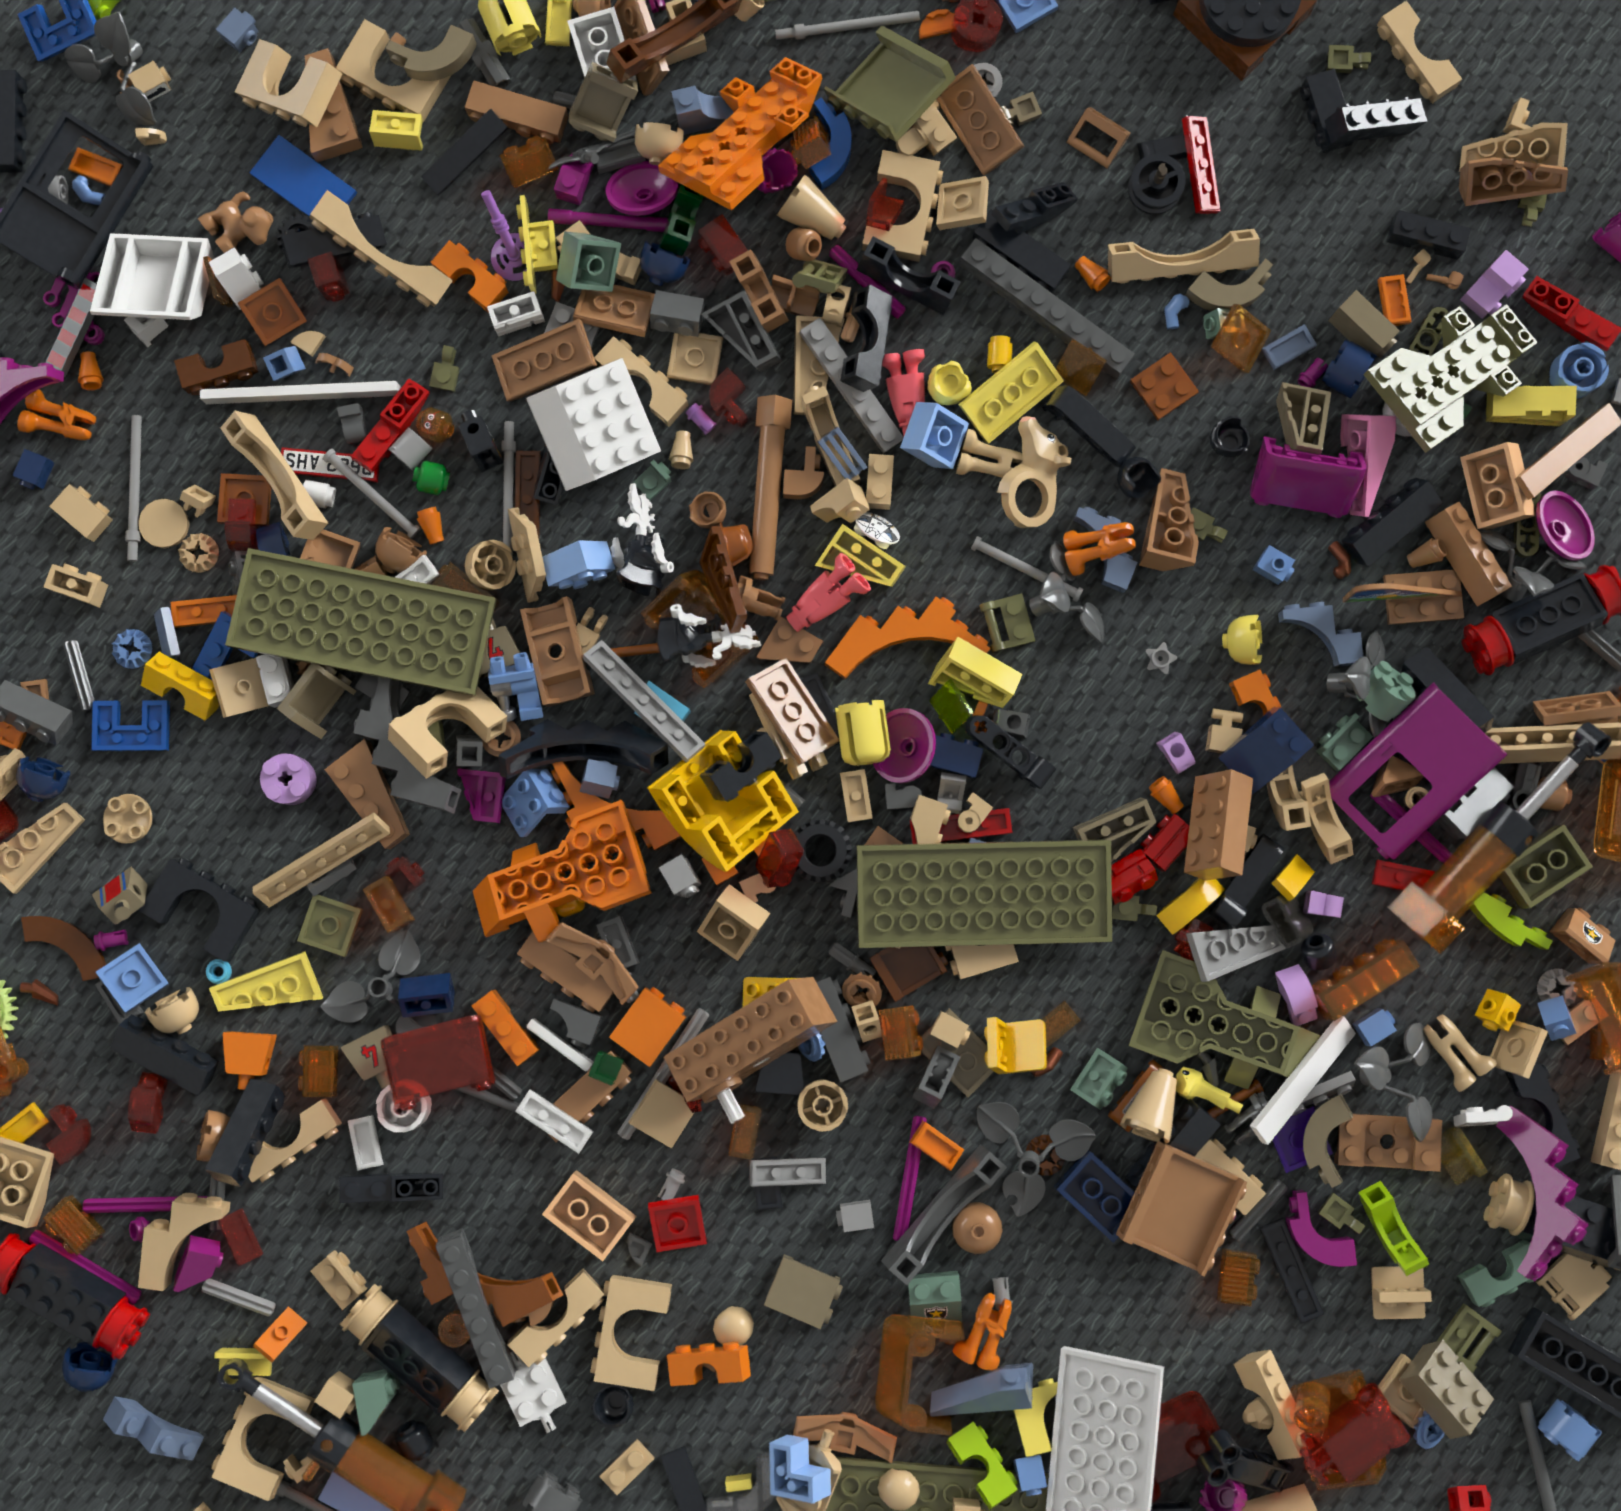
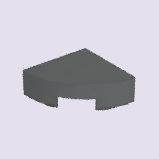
[627,1232,653,1267]

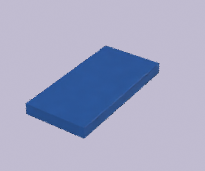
[250,135,357,216]

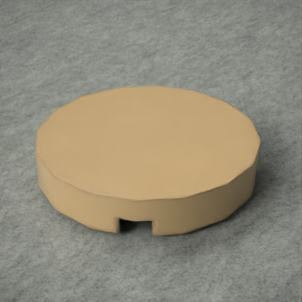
[138,499,190,549]

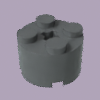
[522,1471,582,1511]

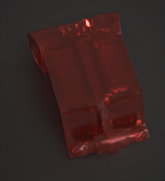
[1299,1383,1410,1486]

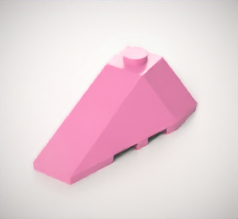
[1340,414,1397,517]

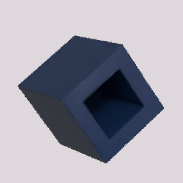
[13,449,55,491]

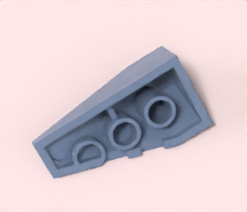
[930,1363,1033,1416]

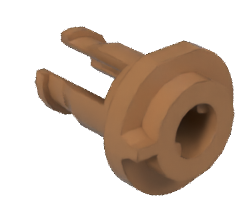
[737,576,785,621]

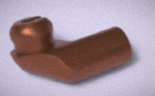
[1328,541,1351,579]
[1029,1047,1063,1077]

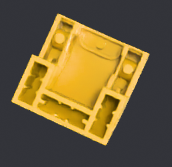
[647,730,799,872]

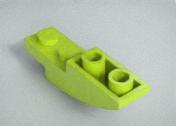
[1458,882,1552,950]

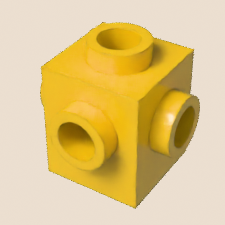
[1475,989,1521,1032]

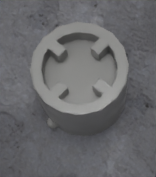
[389,427,432,471]

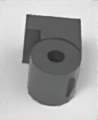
[337,403,367,445]
[1564,457,1608,490]
[992,709,1031,739]
[885,784,922,810]

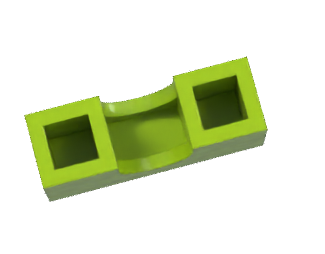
[946,1422,1018,1510]

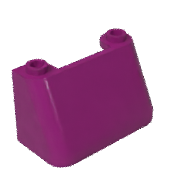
[1250,437,1367,518]

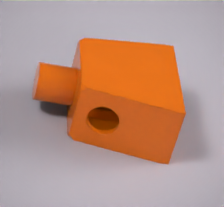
[223,1031,277,1090]

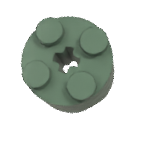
[1355,661,1415,721]

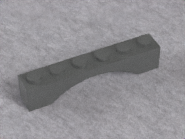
[881,1144,1007,1285]
[436,1228,516,1389]

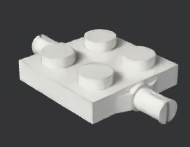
[500,1351,567,1433]

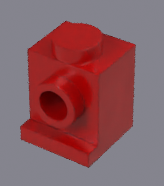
[1447,1485,1491,1511]

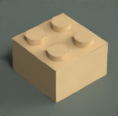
[697,884,771,961]

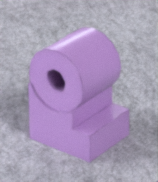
[1156,732,1195,774]
[1303,891,1344,918]

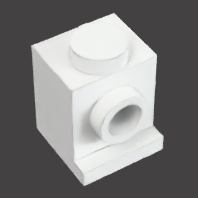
[124,317,168,347]

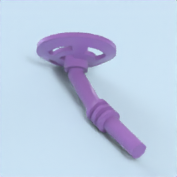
[481,190,527,281]

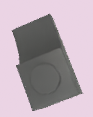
[550,998,603,1048]
[912,1046,960,1109]

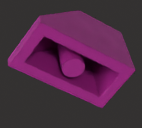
[554,154,594,206]
[174,1235,223,1292]

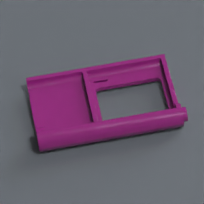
[1329,682,1507,860]

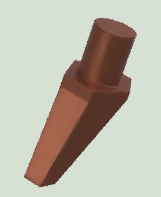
[551,270,565,302]
[20,979,58,1005]

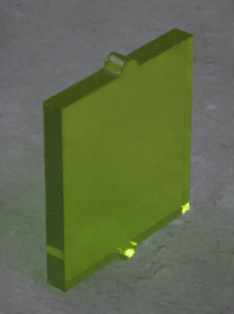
[929,679,974,734]

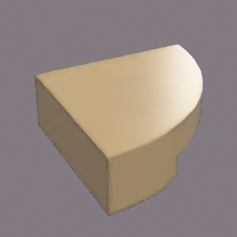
[135,128,167,146]
[291,331,326,357]

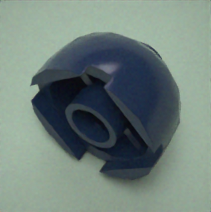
[640,241,690,286]
[16,757,70,802]
[62,1342,117,1392]

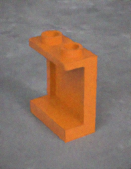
[609,987,687,1067]

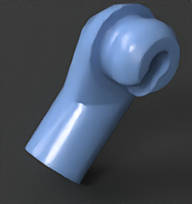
[72,176,105,205]
[1164,294,1189,330]

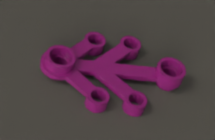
[43,272,105,345]

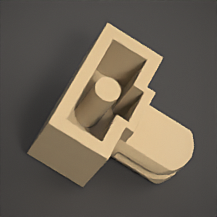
[896,103,957,156]

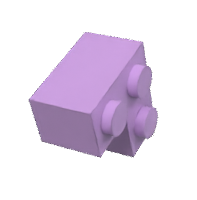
[1460,250,1529,318]

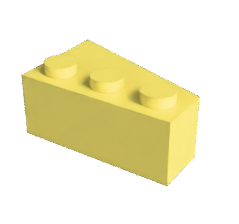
[1486,386,1577,426]
[815,524,906,587]
[928,637,1022,708]

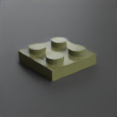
[297,894,363,957]

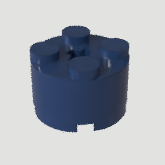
[1322,340,1377,399]

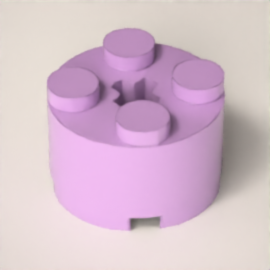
[260,754,317,805]

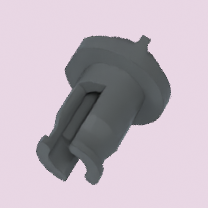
[1224,1091,1270,1146]

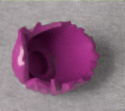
[756,148,798,194]
[1199,1479,1247,1511]

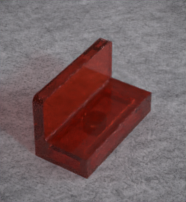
[866,178,904,231]

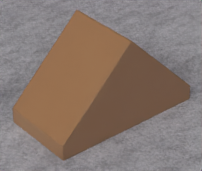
[1371,756,1424,797]

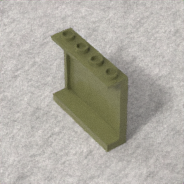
[824,26,956,142]

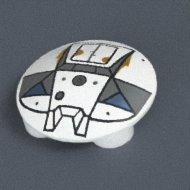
[854,512,900,549]

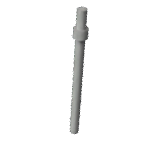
[775,11,920,40]
[125,415,142,562]
[501,421,516,568]

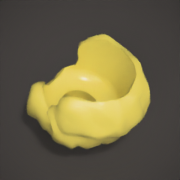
[928,360,972,405]

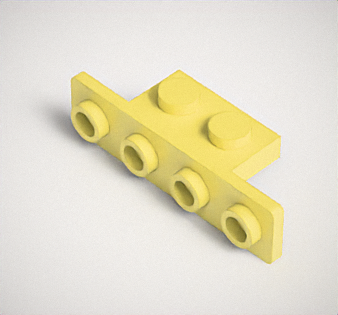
[516,195,558,294]

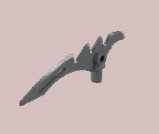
[549,127,643,169]

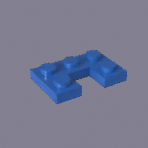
[18,0,96,61]
[192,611,258,680]
[92,700,170,751]

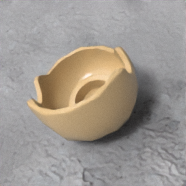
[713,1306,754,1345]
[878,1469,920,1511]

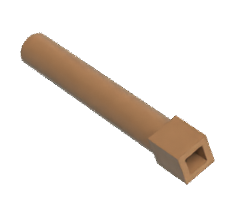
[749,395,792,580]

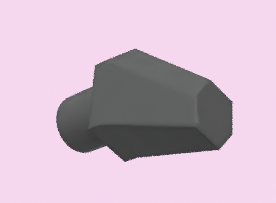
[1196,1051,1219,1087]

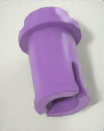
[686,403,717,435]

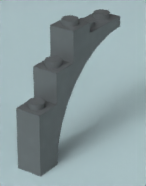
[353,677,461,814]

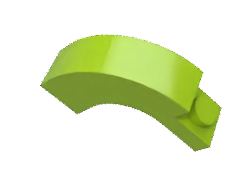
[1358,1181,1429,1276]

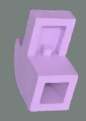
[1275,964,1318,1026]

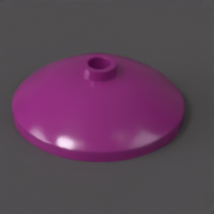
[606,161,679,216]
[1536,491,1595,561]
[873,708,936,783]

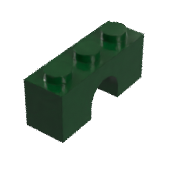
[660,183,703,256]

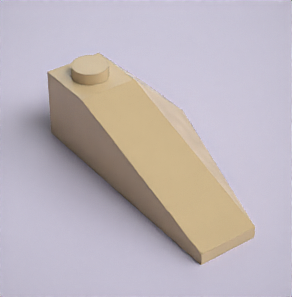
[1459,123,1568,172]

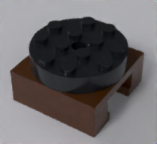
[1173,0,1318,81]

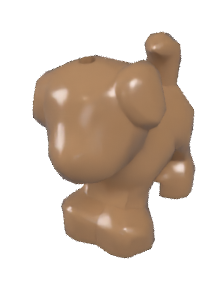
[198,191,273,253]

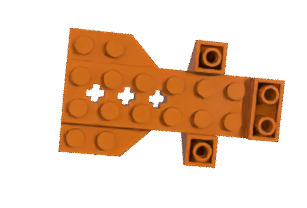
[658,57,822,210]
[473,800,651,943]

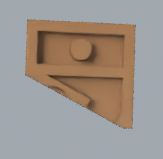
[756,616,823,663]

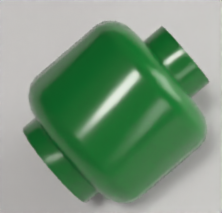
[412,461,450,495]

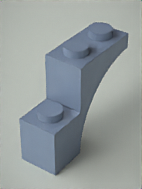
[1073,507,1138,593]
[1278,602,1363,667]
[103,1396,204,1461]

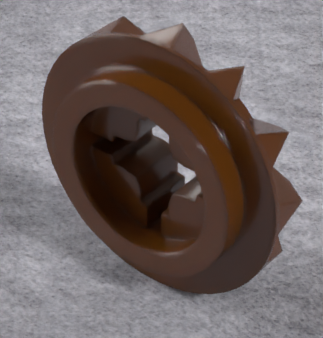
[1025,1135,1065,1176]

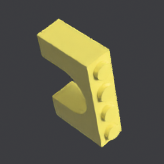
[1013,1378,1058,1457]

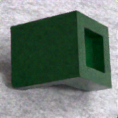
[588,1051,624,1086]

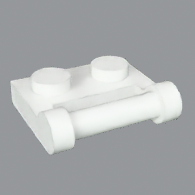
[1454,1105,1513,1127]

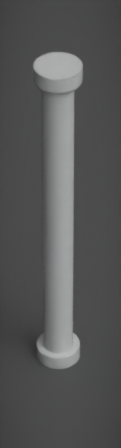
[322,448,421,539]
[971,536,1083,602]

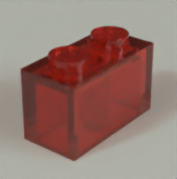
[698,214,748,276]
[308,252,350,302]
[755,829,804,888]

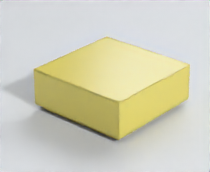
[725,1473,753,1492]

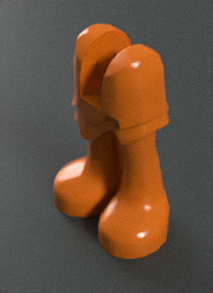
[17,389,96,440]
[1063,522,1136,576]
[952,1293,1012,1370]

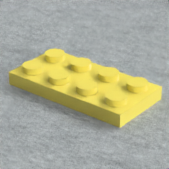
[958,342,1064,444]

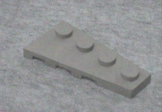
[1186,925,1286,982]

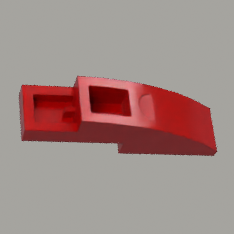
[1522,276,1621,352]
[351,378,429,473]

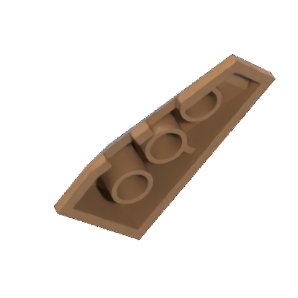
[1459,157,1568,206]

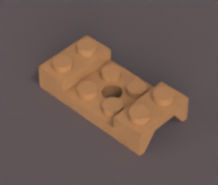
[520,596,595,707]
[1334,1113,1442,1172]

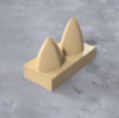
[0,748,26,801]

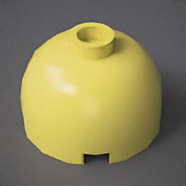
[1222,615,1262,665]

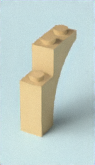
[802,386,860,487]
[138,1193,230,1291]

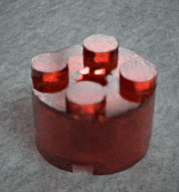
[951,0,1003,53]

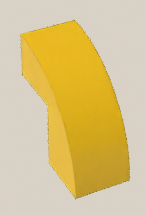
[1156,878,1225,935]

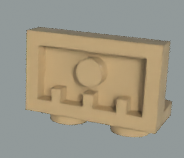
[311,1250,367,1310]

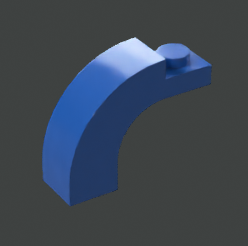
[808,97,851,190]

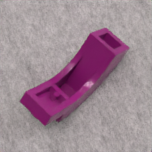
[1285,1190,1357,1267]

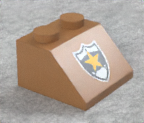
[1549,908,1616,964]

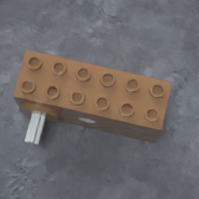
[663,977,838,1124]

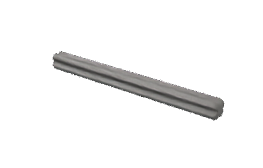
[618,1008,709,1140]

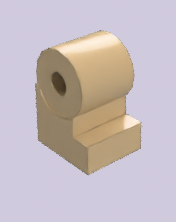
[615,253,642,285]
[823,285,851,324]
[958,793,993,833]
[739,871,777,903]
[852,1000,882,1043]

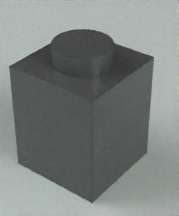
[454,735,483,766]

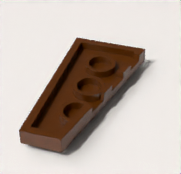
[699,526,747,633]

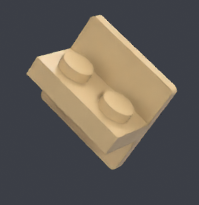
[1371,1266,1432,1319]

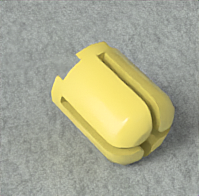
[478,0,541,56]
[835,700,891,766]

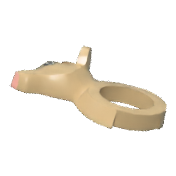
[997,416,1071,528]

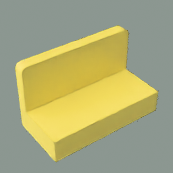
[369,110,423,151]
[214,1348,272,1376]

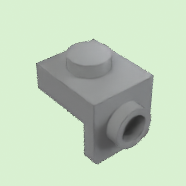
[937,772,966,814]

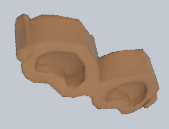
[315,353,354,377]

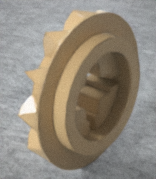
[178,533,219,573]

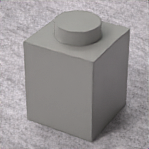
[836,1200,874,1232]

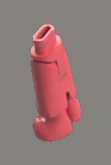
[882,349,925,437]
[786,553,871,632]

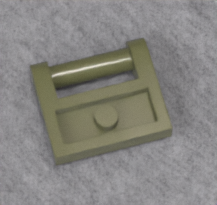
[792,260,848,294]
[979,593,1035,653]
[1437,1303,1502,1373]

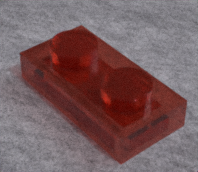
[217,1208,263,1266]

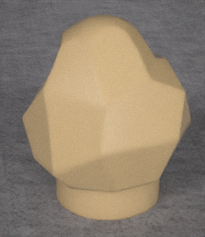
[1243,1397,1274,1429]

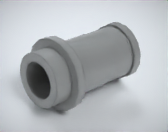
[658,1168,685,1200]
[992,1277,1013,1310]

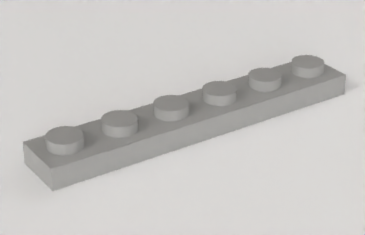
[799,317,904,454]
[583,640,705,763]

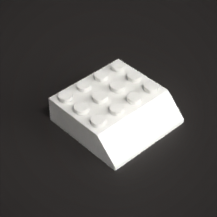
[90,233,215,320]
[526,358,661,491]

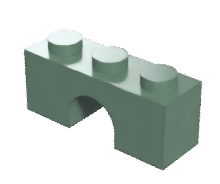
[1457,1240,1539,1307]

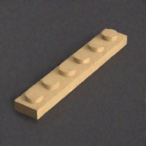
[253,813,390,907]

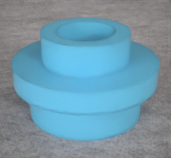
[206,959,232,984]

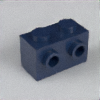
[930,733,983,779]
[398,973,455,1018]

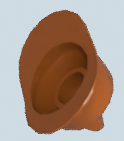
[719,522,753,571]

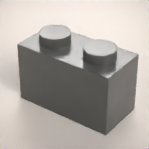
[650,290,704,337]

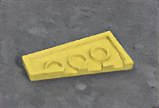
[209,952,323,1012]

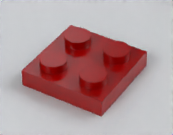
[648,1195,707,1252]

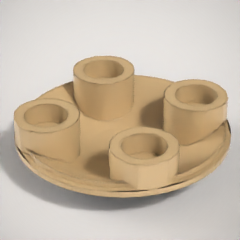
[103,794,152,843]

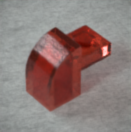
[709,367,748,427]
[225,498,259,552]
[128,1072,168,1134]
[46,1104,91,1165]

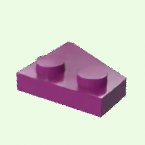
[457,769,506,823]

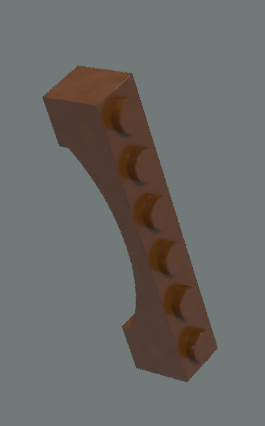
[606,0,742,83]

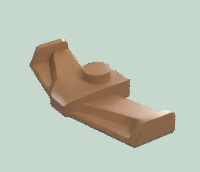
[546,923,639,1005]
[793,1412,897,1463]

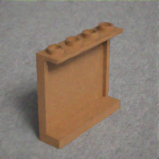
[1116,1140,1247,1277]

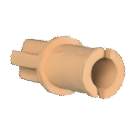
[840,302,860,343]

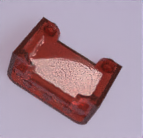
[380,1015,495,1111]
[1152,1391,1220,1503]

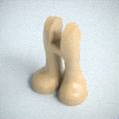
[956,429,1023,478]
[1423,1014,1497,1092]

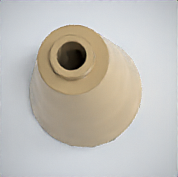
[777,175,846,240]
[1120,1068,1177,1143]

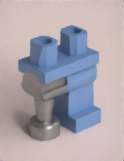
[488,652,543,722]

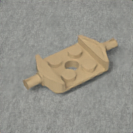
[776,1429,842,1511]

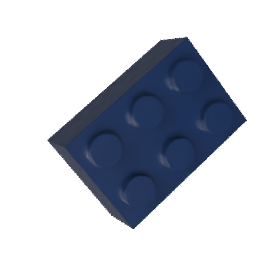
[1054,1150,1135,1243]

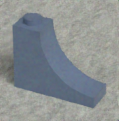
[671,86,734,135]

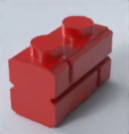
[1140,814,1189,872]
[1111,848,1158,905]

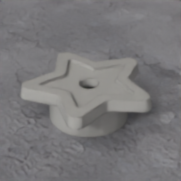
[1146,642,1177,674]

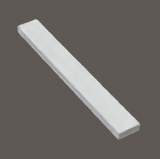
[200,381,401,404]

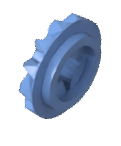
[112,629,152,669]
[798,1033,825,1061]
[1413,1410,1445,1449]

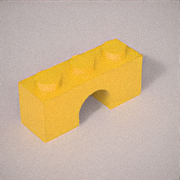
[141,652,219,721]

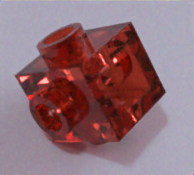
[1174,918,1216,962]

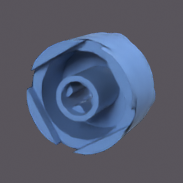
[1549,343,1609,399]
[1538,1398,1602,1461]

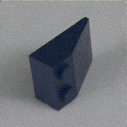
[1218,707,1314,794]

